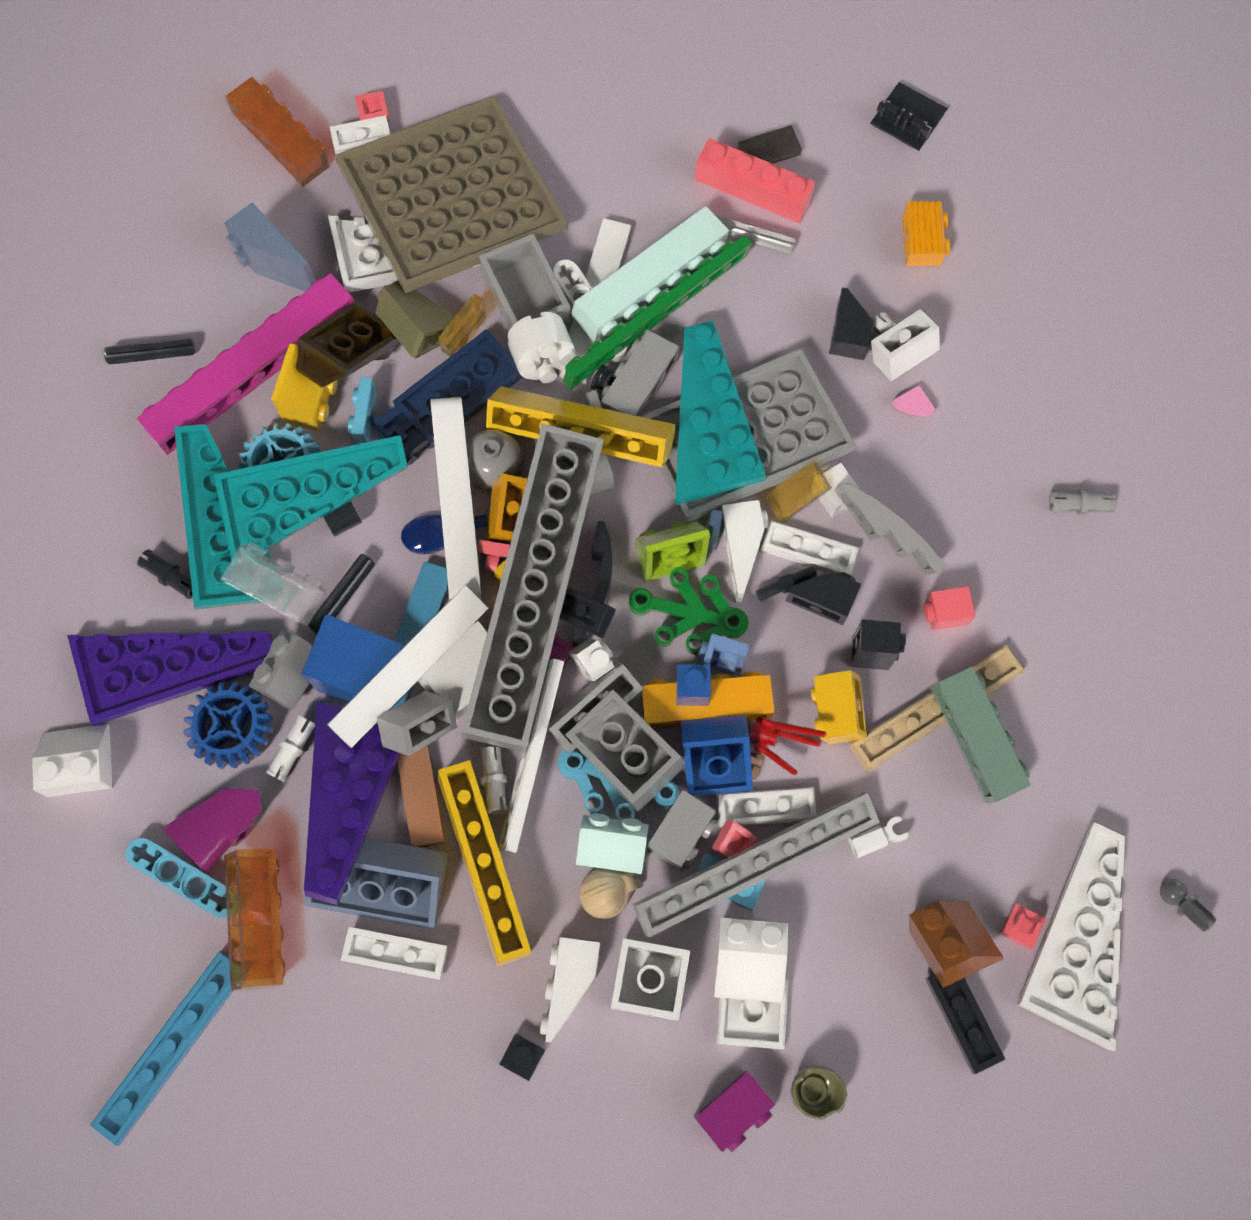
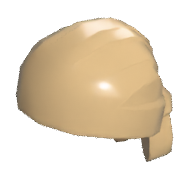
[579,868,643,919]

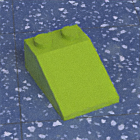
[635,521,710,582]

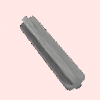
[715,214,796,254]

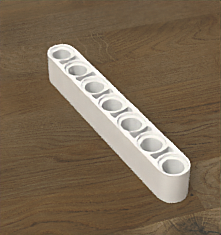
[430,397,482,601]

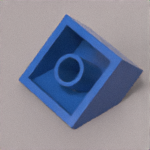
[681,715,753,796]

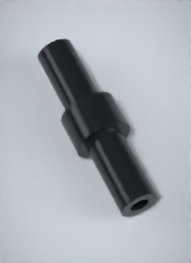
[756,565,817,601]

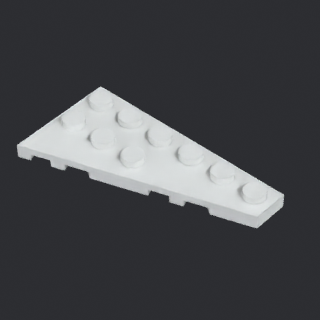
[328,215,480,293]

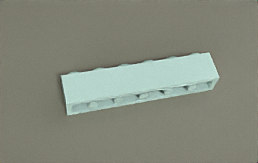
[571,206,729,342]

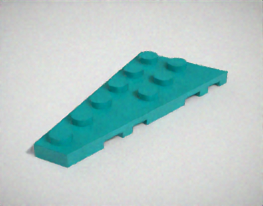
[675,320,766,505]
[174,424,291,610]
[214,435,408,568]

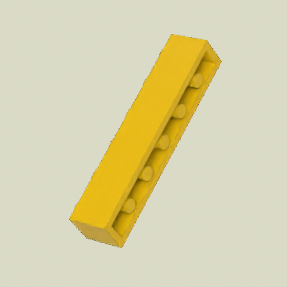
[486,386,675,467]
[438,760,531,967]

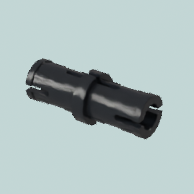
[137,549,193,599]

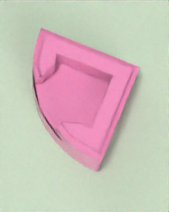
[892,386,936,417]

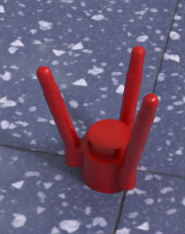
[749,717,827,775]

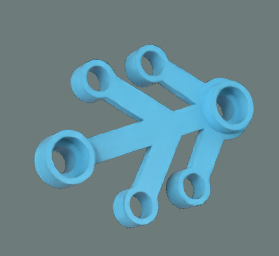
[558,748,679,820]

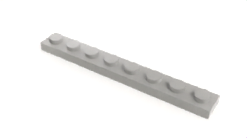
[632,792,880,937]

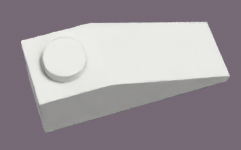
[721,500,768,603]

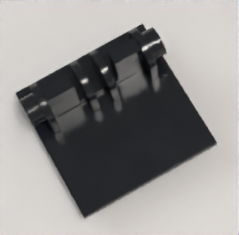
[870,82,948,151]

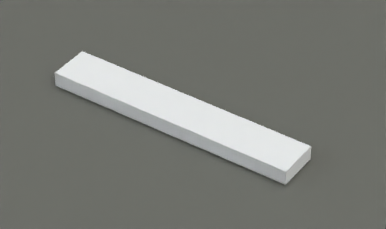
[557,218,631,384]
[327,586,488,748]
[498,658,564,853]

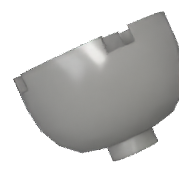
[466,430,524,490]

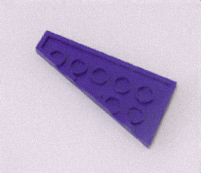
[67,631,273,726]
[304,702,400,905]

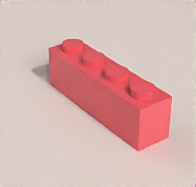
[695,138,816,224]

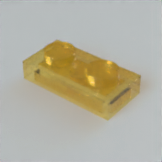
[438,293,486,356]

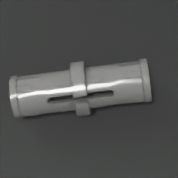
[1049,490,1116,514]

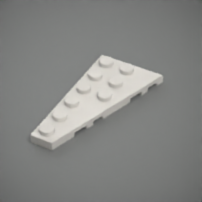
[1017,822,1125,1051]

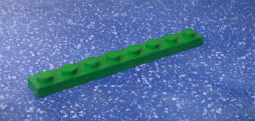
[563,235,752,390]

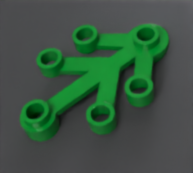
[629,568,749,655]

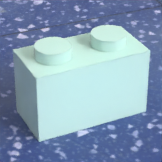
[576,813,649,874]

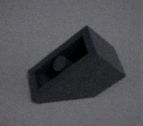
[829,287,876,360]
[785,571,861,626]

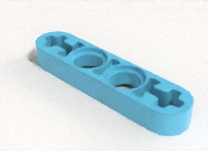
[125,838,242,919]

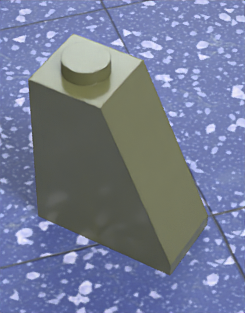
[375,281,457,359]

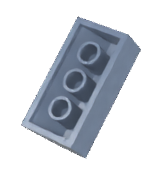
[305,838,448,929]

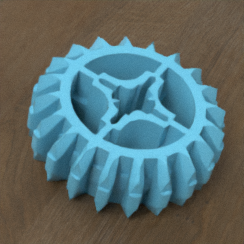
[239,422,321,469]

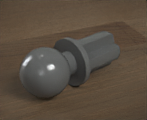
[1160,879,1217,932]

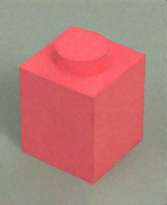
[923,586,975,631]

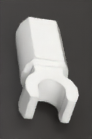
[848,817,909,858]

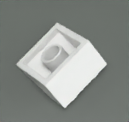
[32,724,113,797]
[714,917,788,1003]

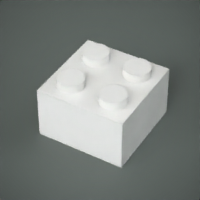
[611,938,690,1021]

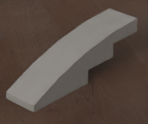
[834,483,946,575]

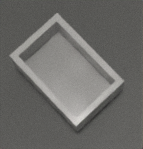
[479,234,572,330]

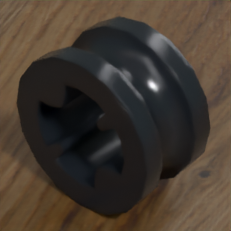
[590,365,616,394]

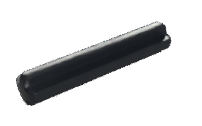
[104,337,195,365]
[308,554,375,634]

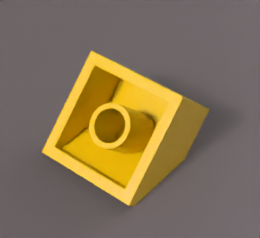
[271,344,338,432]

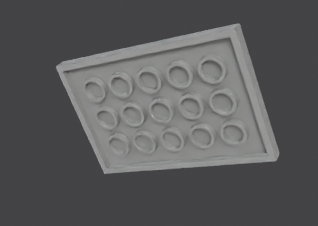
[640,349,856,523]

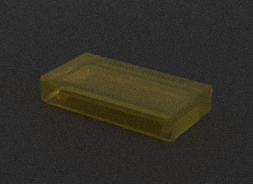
[765,462,832,523]

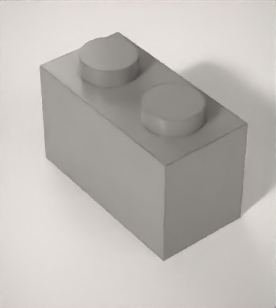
[249,631,313,710]
[377,690,457,756]
[647,790,717,871]

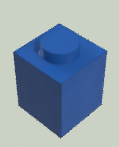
[676,664,711,706]

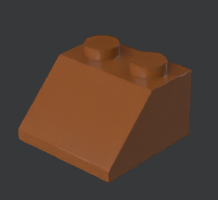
[909,900,1003,988]

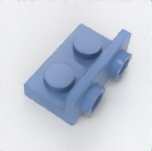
[697,634,749,674]

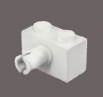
[871,309,940,381]

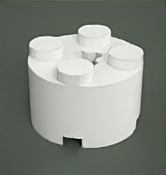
[507,312,577,384]

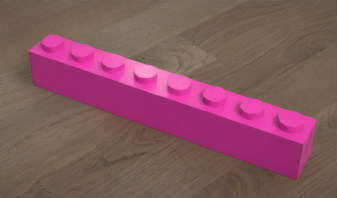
[137,273,354,455]

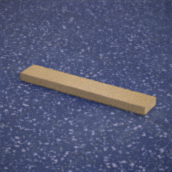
[849,645,1025,773]

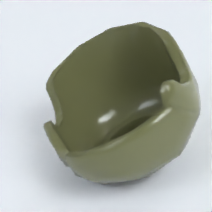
[790,1065,848,1120]

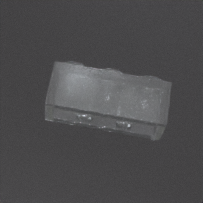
[220,542,326,627]

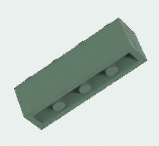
[929,666,1031,803]

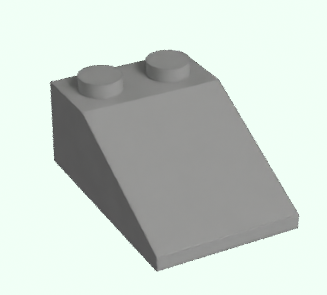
[566,690,685,812]

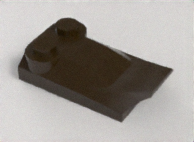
[295,302,400,388]

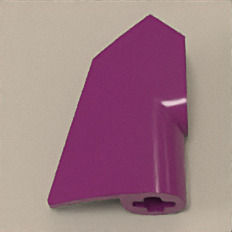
[163,788,262,872]

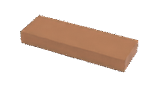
[397,746,445,848]

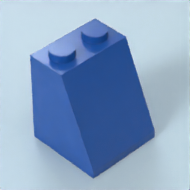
[301,614,405,711]

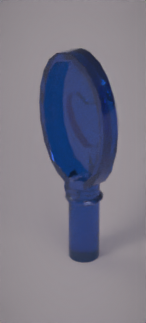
[401,514,487,555]

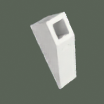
[540,937,600,1043]

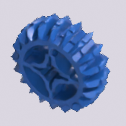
[183,682,273,769]

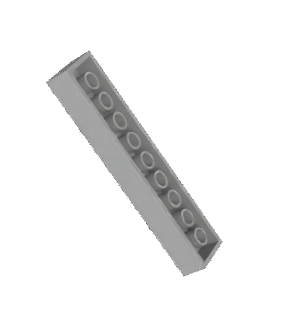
[461,423,604,753]

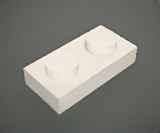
[330,115,390,155]

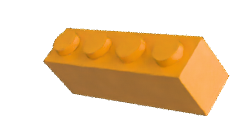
[641,671,774,729]

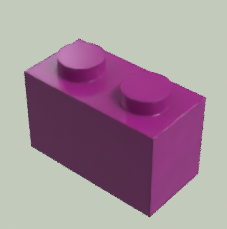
[694,1071,775,1152]

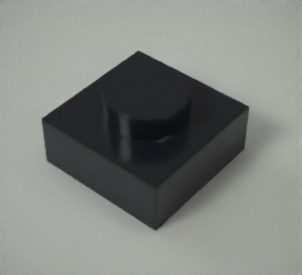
[499,1033,546,1081]

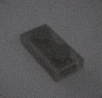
[737,125,802,164]

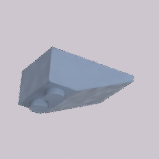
[224,202,315,292]

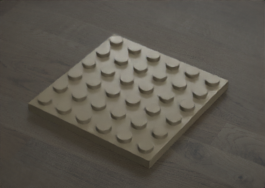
[335,96,568,293]

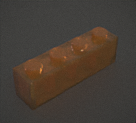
[225,77,330,187]
[224,849,286,991]

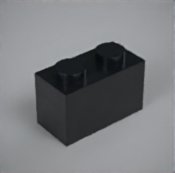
[851,619,906,670]

